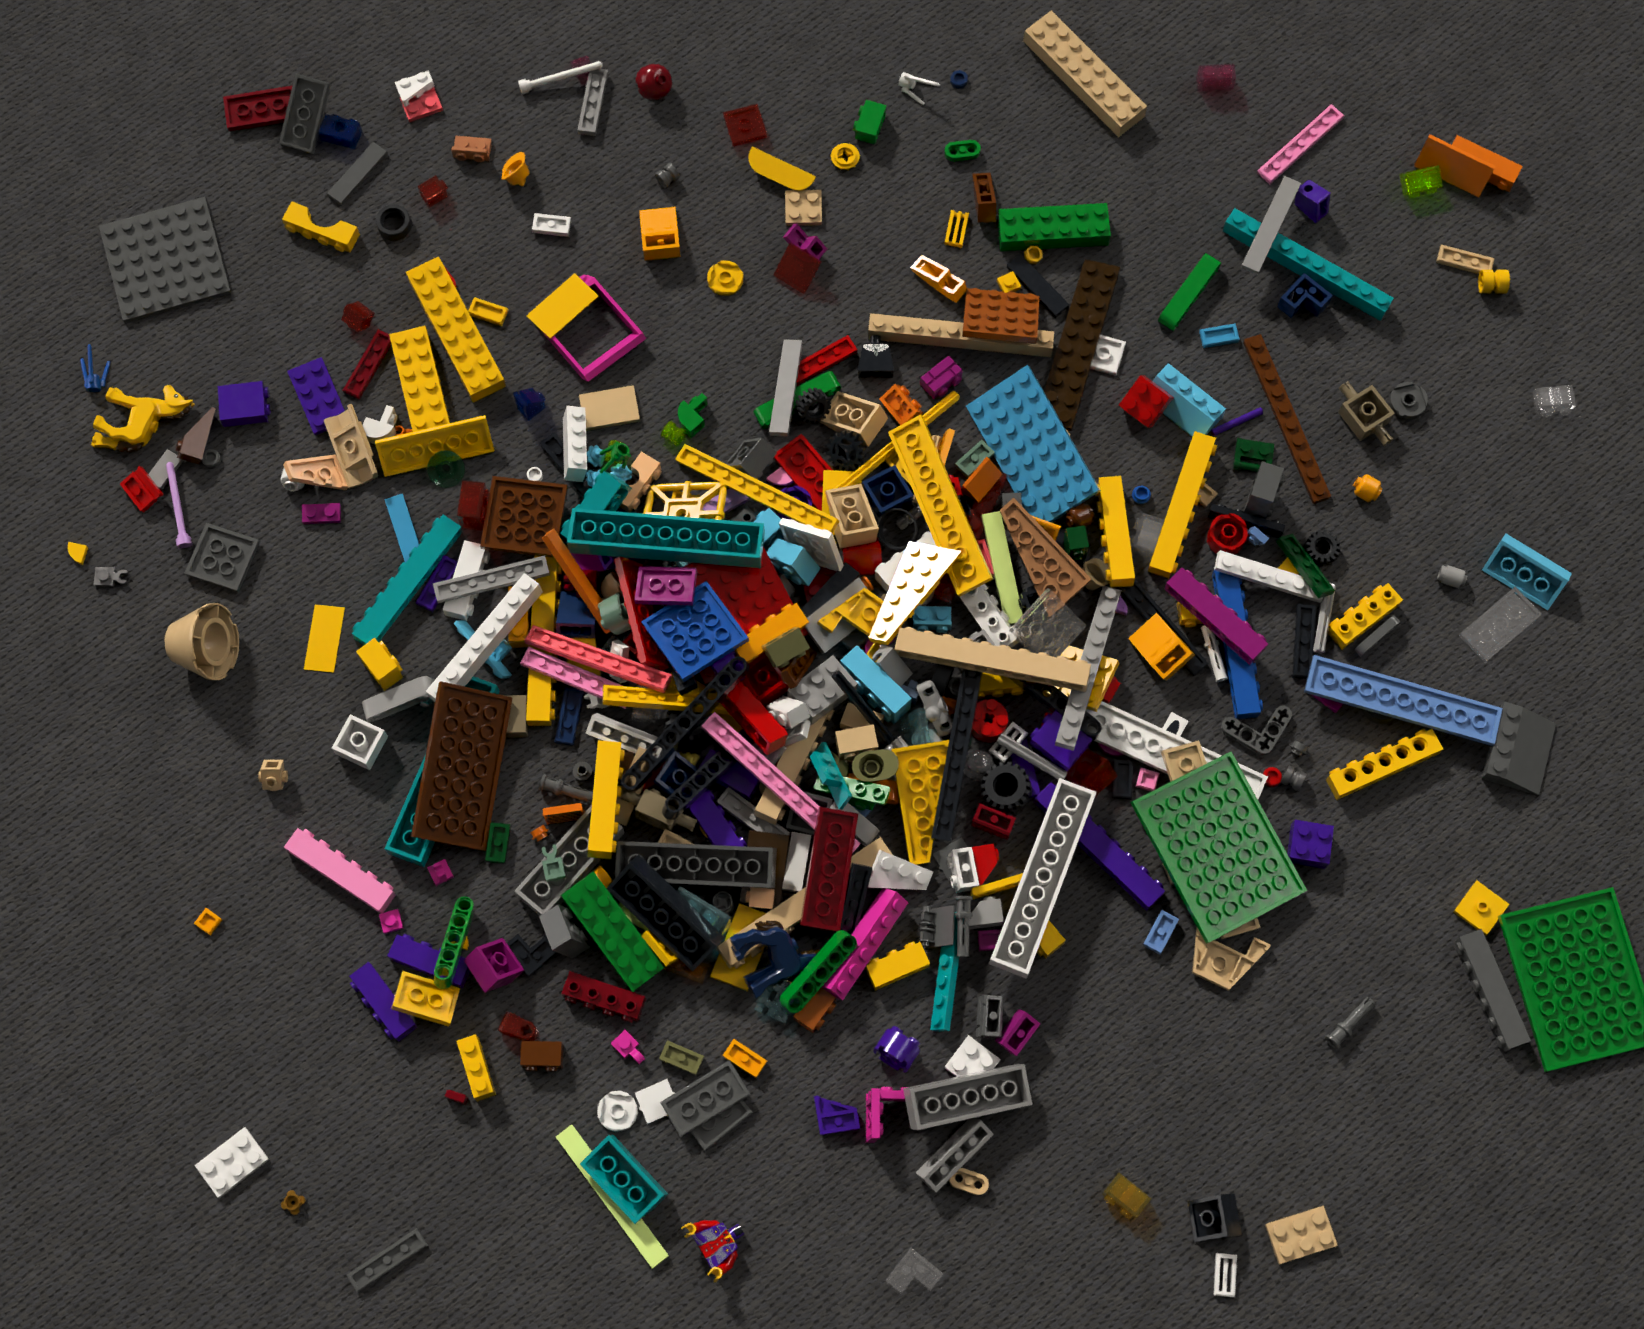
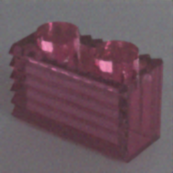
[1196,63,1236,91]

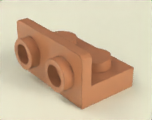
[451,136,492,162]

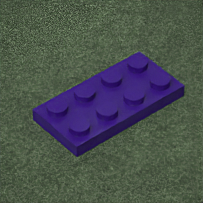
[287,357,345,435]

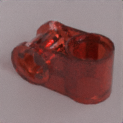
[497,1012,538,1041]

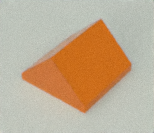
[961,457,1003,503]

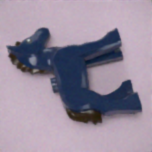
[730,920,830,999]

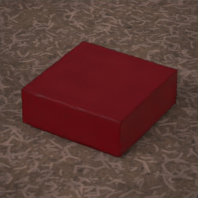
[445,1089,469,1105]

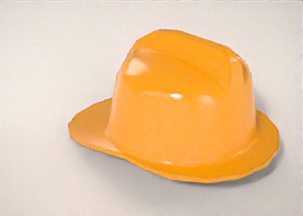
[502,152,530,186]

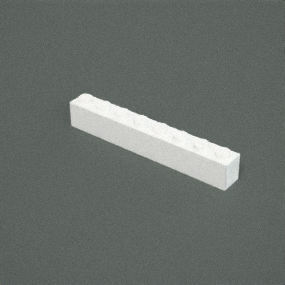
[426,573,543,702]

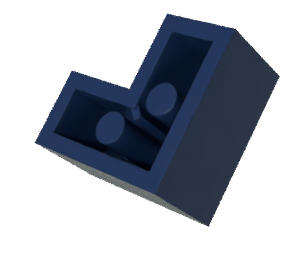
[1277,273,1333,318]

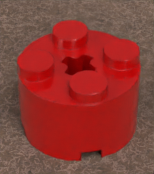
[1207,513,1248,555]
[971,699,1008,743]

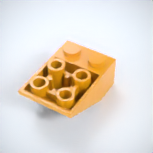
[639,207,681,261]
[1128,613,1195,681]

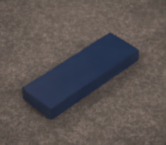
[554,687,584,746]

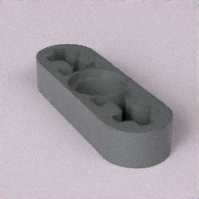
[1354,615,1401,657]

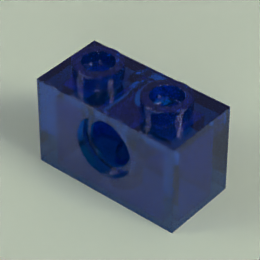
[319,114,362,149]

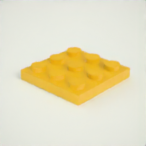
[1043,645,1119,712]

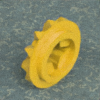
[831,143,860,170]

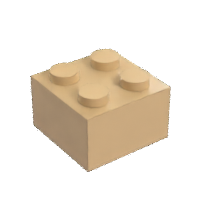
[835,724,878,765]

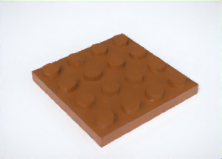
[962,288,1039,344]

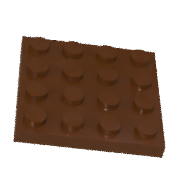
[480,476,568,558]

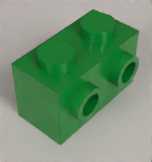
[853,100,887,144]

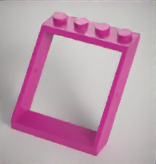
[540,275,646,382]

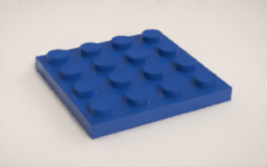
[641,581,749,682]

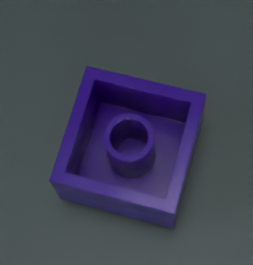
[1287,820,1334,869]

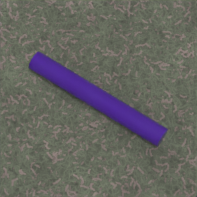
[1211,407,1263,436]

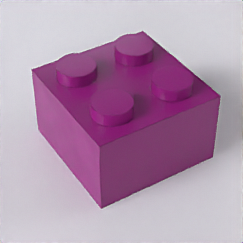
[464,938,524,993]

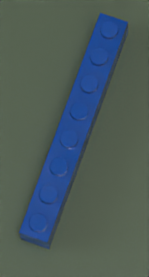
[1212,570,1263,719]

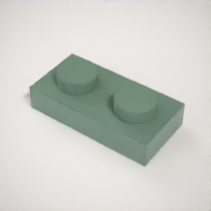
[955,440,995,479]

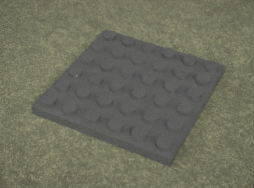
[99,197,231,323]

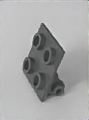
[919,905,955,949]

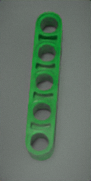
[1158,253,1222,331]
[753,371,842,429]
[434,897,473,989]
[780,930,857,1013]

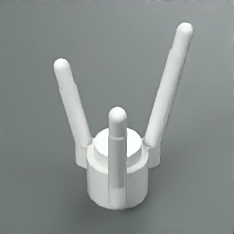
[898,72,940,105]

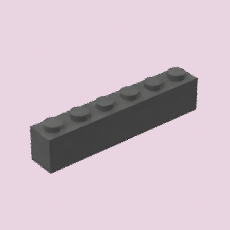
[1455,929,1531,1052]

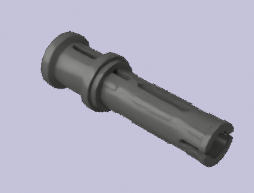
[539,774,593,804]
[955,896,973,957]
[1325,997,1376,1049]

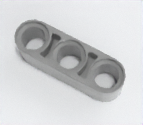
[830,801,880,846]

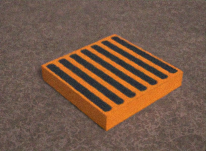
[542,803,585,825]

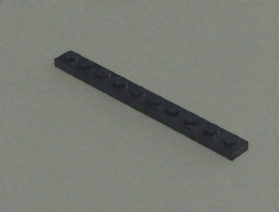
[931,669,983,843]

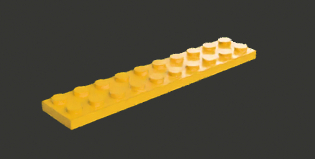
[888,415,993,596]

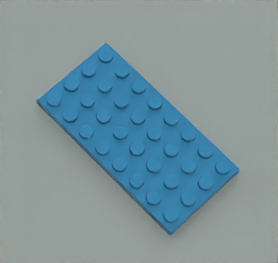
[966,365,1101,523]

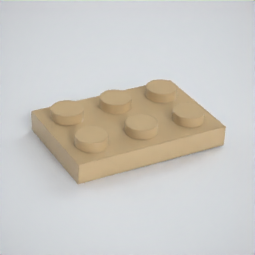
[1265,1206,1338,1264]

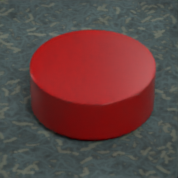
[1263,767,1282,787]

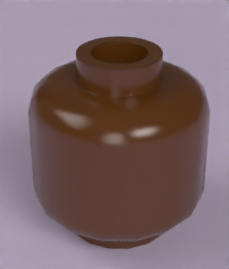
[1065,503,1094,528]

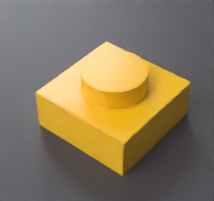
[997,271,1021,293]

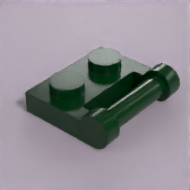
[1233,438,1274,472]

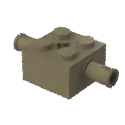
[1338,381,1395,446]
[621,788,697,832]

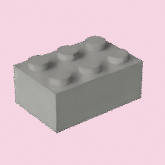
[787,655,858,725]

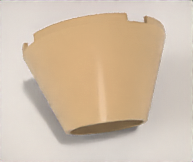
[165,603,239,680]

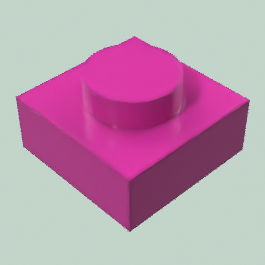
[379,909,404,934]

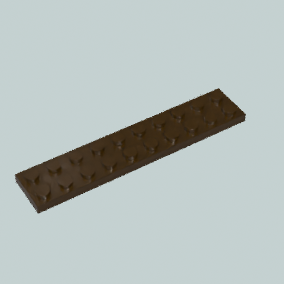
[1044,259,1120,431]

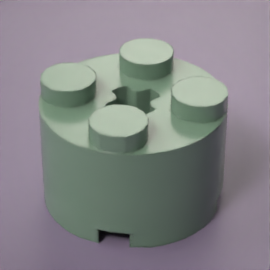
[598,591,631,635]

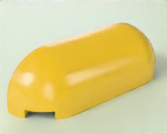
[749,147,816,190]

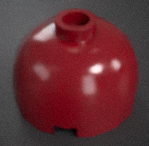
[636,64,672,101]

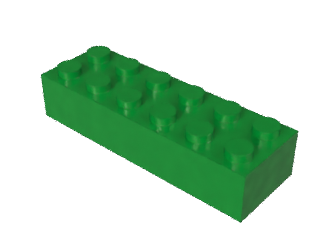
[997,203,1111,251]
[560,871,665,992]

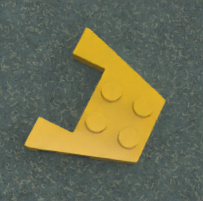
[817,587,884,666]

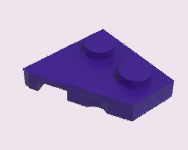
[814,1096,860,1136]

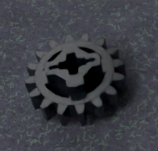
[826,430,866,471]

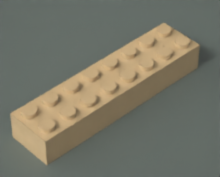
[1023,11,1147,137]

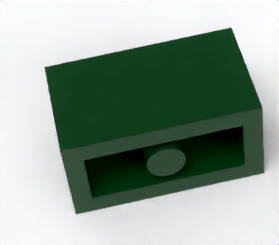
[1063,526,1089,563]

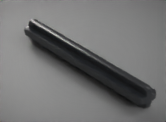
[832,670,895,745]

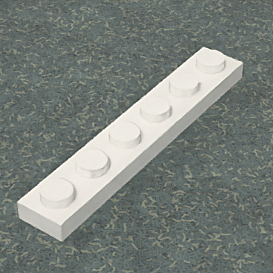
[1214,550,1323,603]

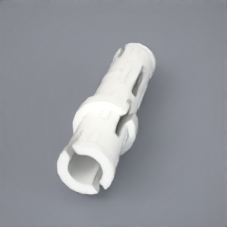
[1201,625,1228,682]

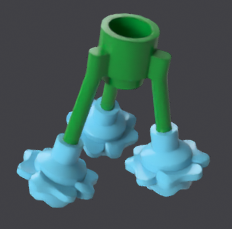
[585,442,632,487]

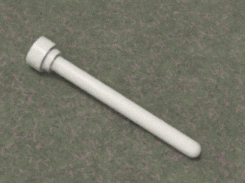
[518,61,603,95]

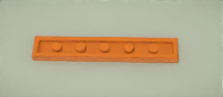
[542,528,610,634]

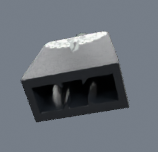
[858,335,893,378]

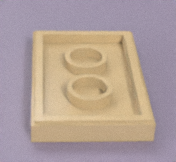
[579,385,640,431]

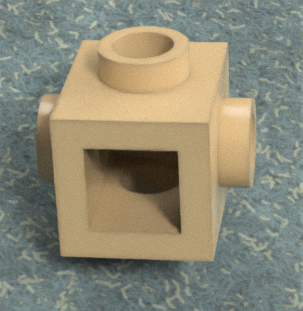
[258,760,288,791]

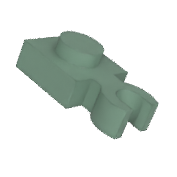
[542,844,566,882]

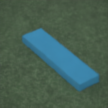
[385,494,419,563]

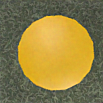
[707,261,743,296]

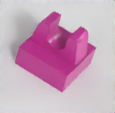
[427,859,454,886]

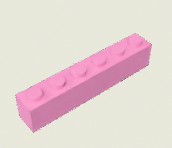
[284,828,396,914]

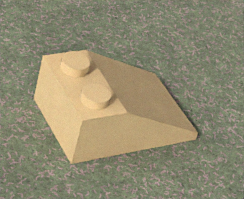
[820,391,888,447]
[825,484,879,549]

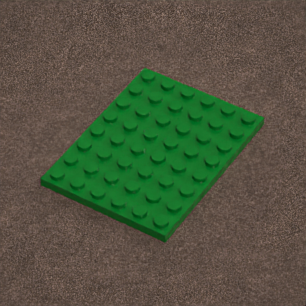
[1131,752,1307,944]
[1498,887,1644,1072]

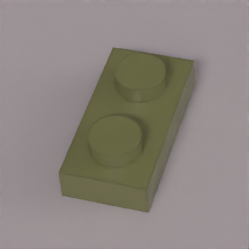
[659,1040,704,1075]

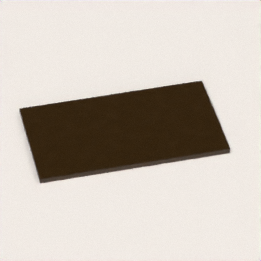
[740,830,789,906]

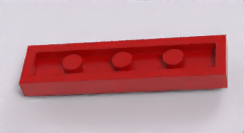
[796,335,858,386]

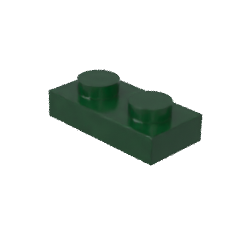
[485,822,511,864]

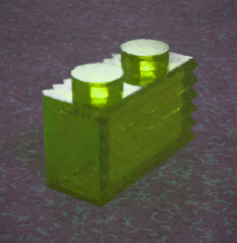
[1399,165,1443,198]

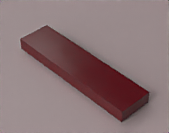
[343,329,392,400]

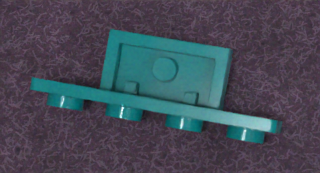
[810,742,852,809]

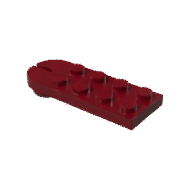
[223,85,293,131]

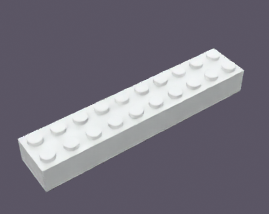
[989,778,1096,979]

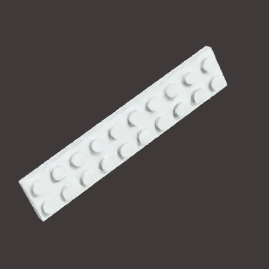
[1086,701,1268,799]

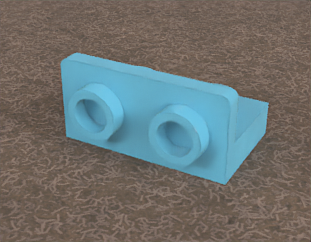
[913,606,952,633]

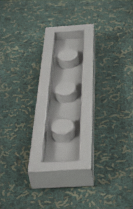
[578,69,608,136]
[716,787,790,836]

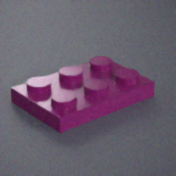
[634,567,697,605]

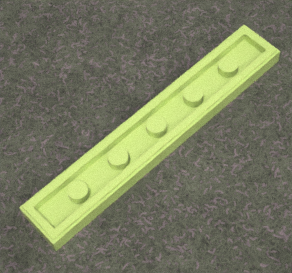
[981,511,1024,625]

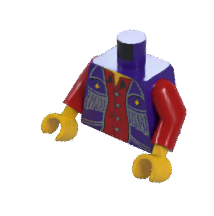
[681,1220,744,1283]

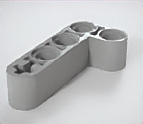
[362,676,435,722]

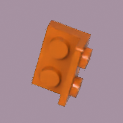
[879,384,923,425]

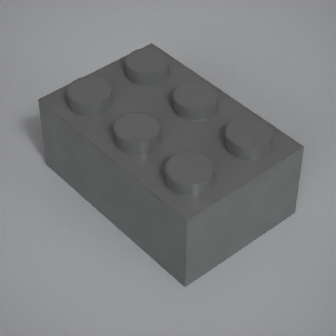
[1244,461,1285,519]

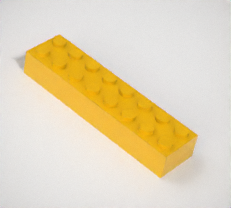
[406,256,506,402]

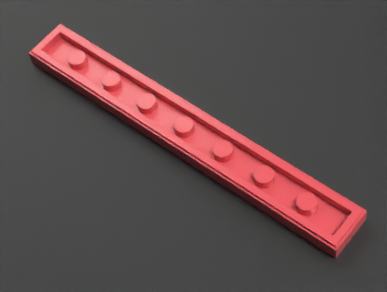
[525,625,672,693]

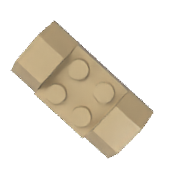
[324,404,378,488]

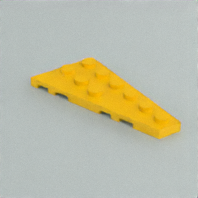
[891,740,949,865]

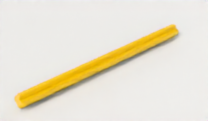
[834,391,960,489]

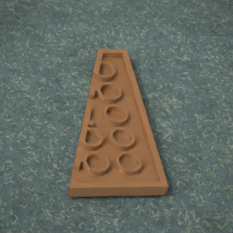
[1000,498,1092,618]

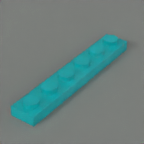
[930,912,964,1032]

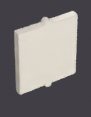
[635,1079,675,1124]

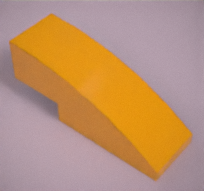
[910,255,967,303]

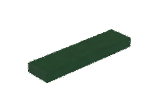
[1276,534,1335,599]

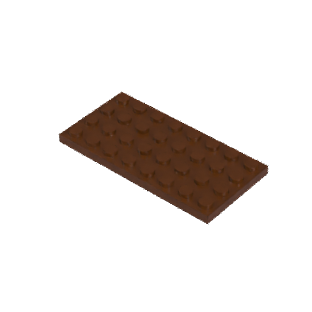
[411,681,512,851]

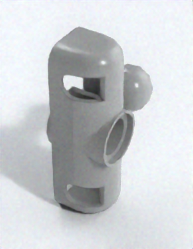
[916,680,953,738]

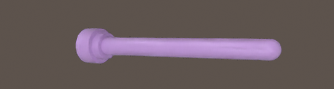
[166,462,192,548]

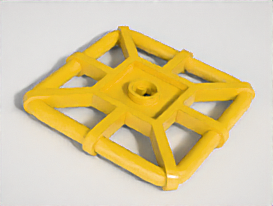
[642,481,727,520]

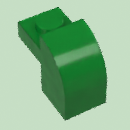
[678,393,708,438]

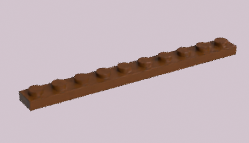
[1243,334,1331,504]

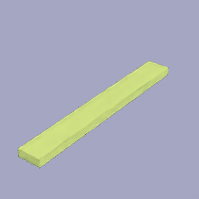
[556,1125,669,1269]

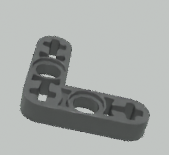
[1221,706,1292,756]

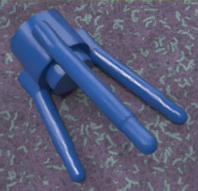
[80,344,111,392]

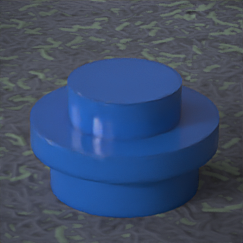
[1132,486,1151,504]

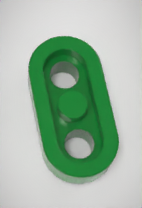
[945,140,981,161]

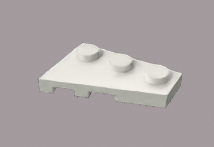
[868,850,933,890]

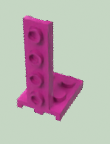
[866,1087,908,1143]

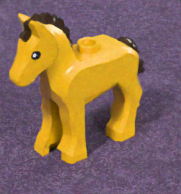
[91,385,195,453]

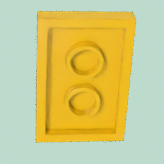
[391,971,460,1027]

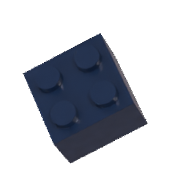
[862,465,914,518]

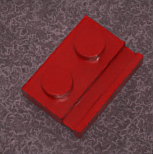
[120,466,164,512]

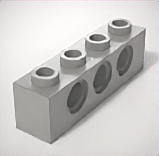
[916,1117,994,1192]

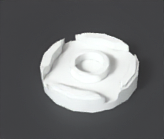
[597,1091,638,1132]

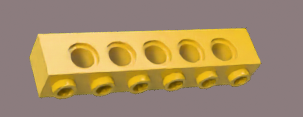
[1326,729,1443,800]

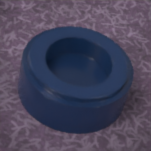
[950,70,968,89]

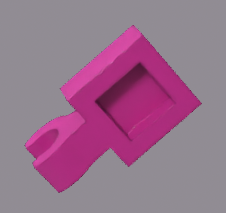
[611,1030,645,1064]

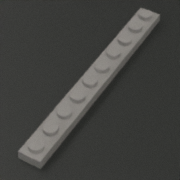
[1055,586,1122,751]

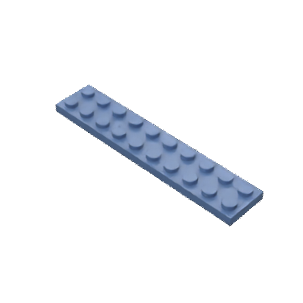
[1304,655,1503,746]

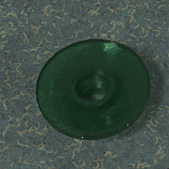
[427,450,465,488]

